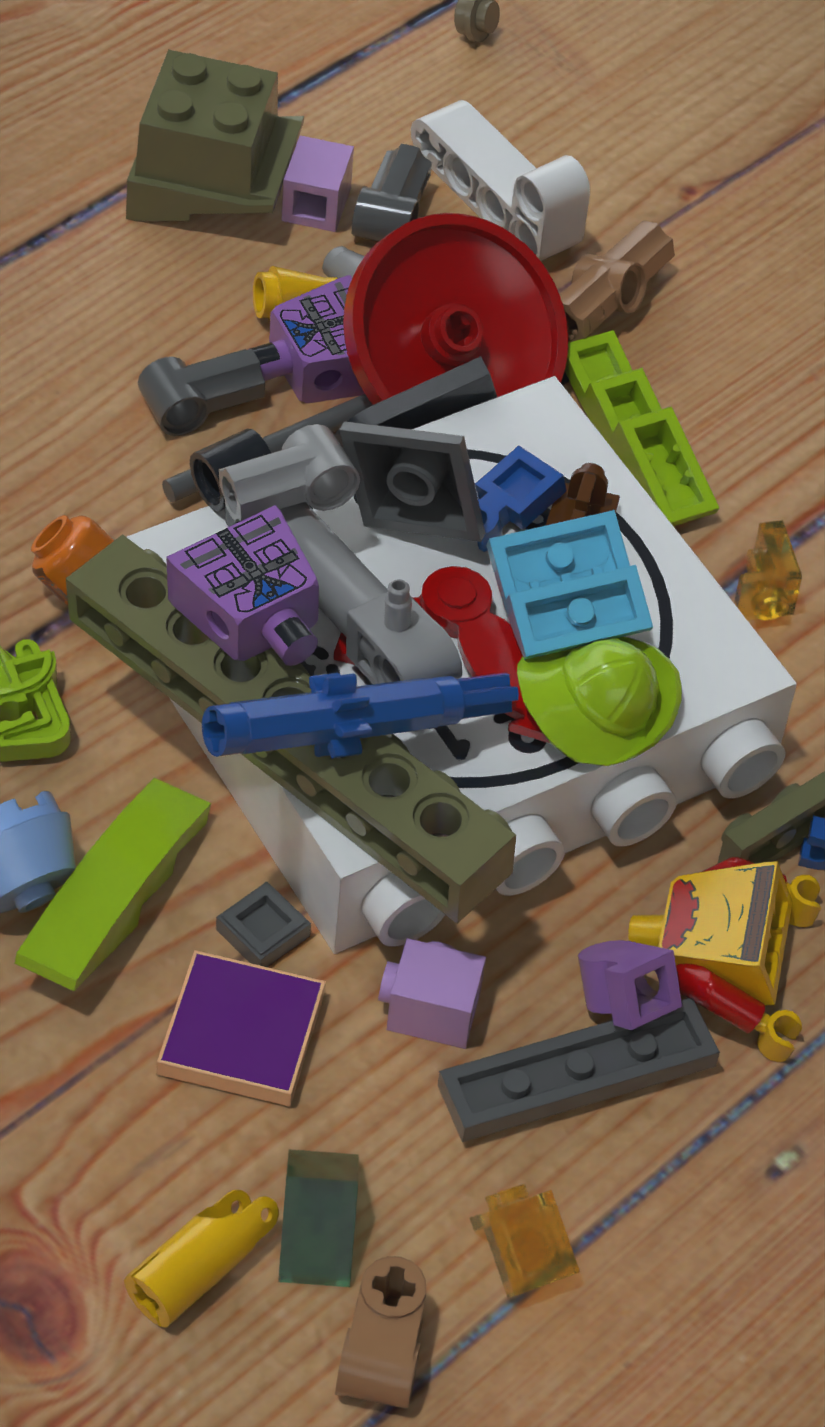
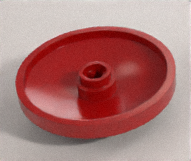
[343,213,568,405]

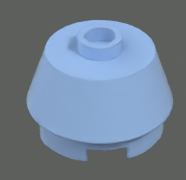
[0,791,76,913]

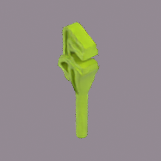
[0,639,71,762]

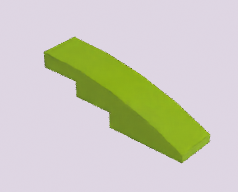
[565,330,719,526]
[14,778,211,991]

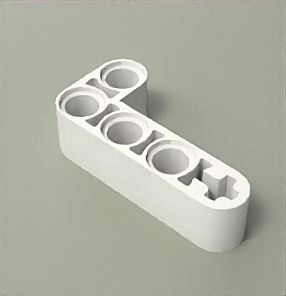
[411,100,590,261]

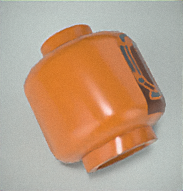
[31,515,114,606]

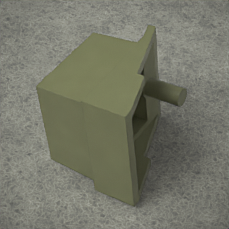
[126,49,304,221]

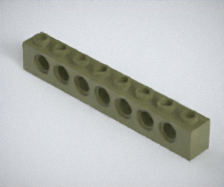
[66,534,516,924]

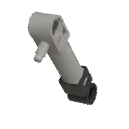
[189,428,463,684]

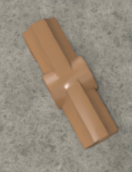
[560,221,675,343]

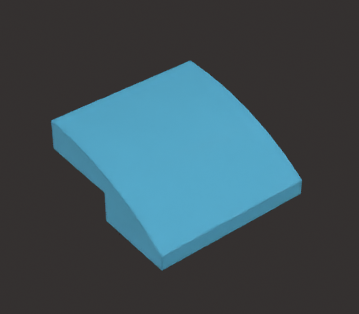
[486,510,653,660]

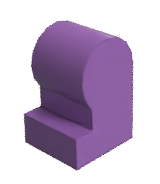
[578,940,682,1030]

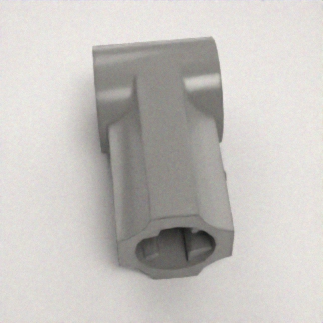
[219,424,360,522]

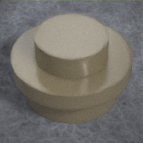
[454,0,500,42]

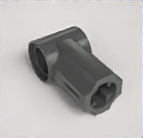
[352,144,432,242]
[138,349,265,436]

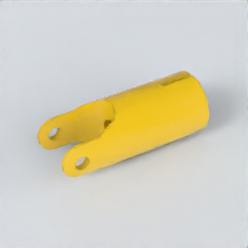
[124,1189,279,1327]

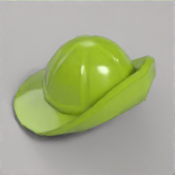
[517,637,682,766]

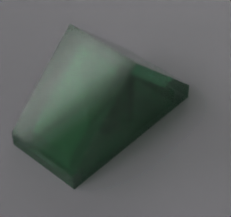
[278,1149,359,1287]

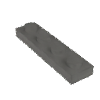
[438,998,720,1142]

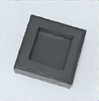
[216,882,311,967]

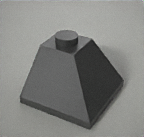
[339,421,486,542]

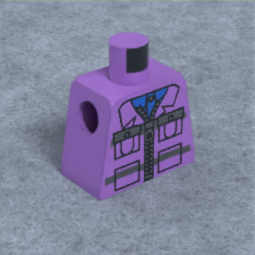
[248,275,365,403]
[166,505,319,666]

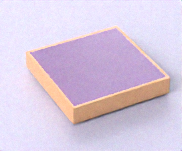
[157,950,326,1107]

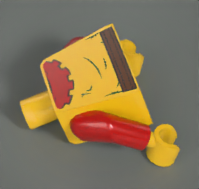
[628,857,821,1062]

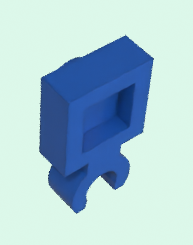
[475,445,567,552]

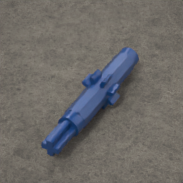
[202,673,519,758]

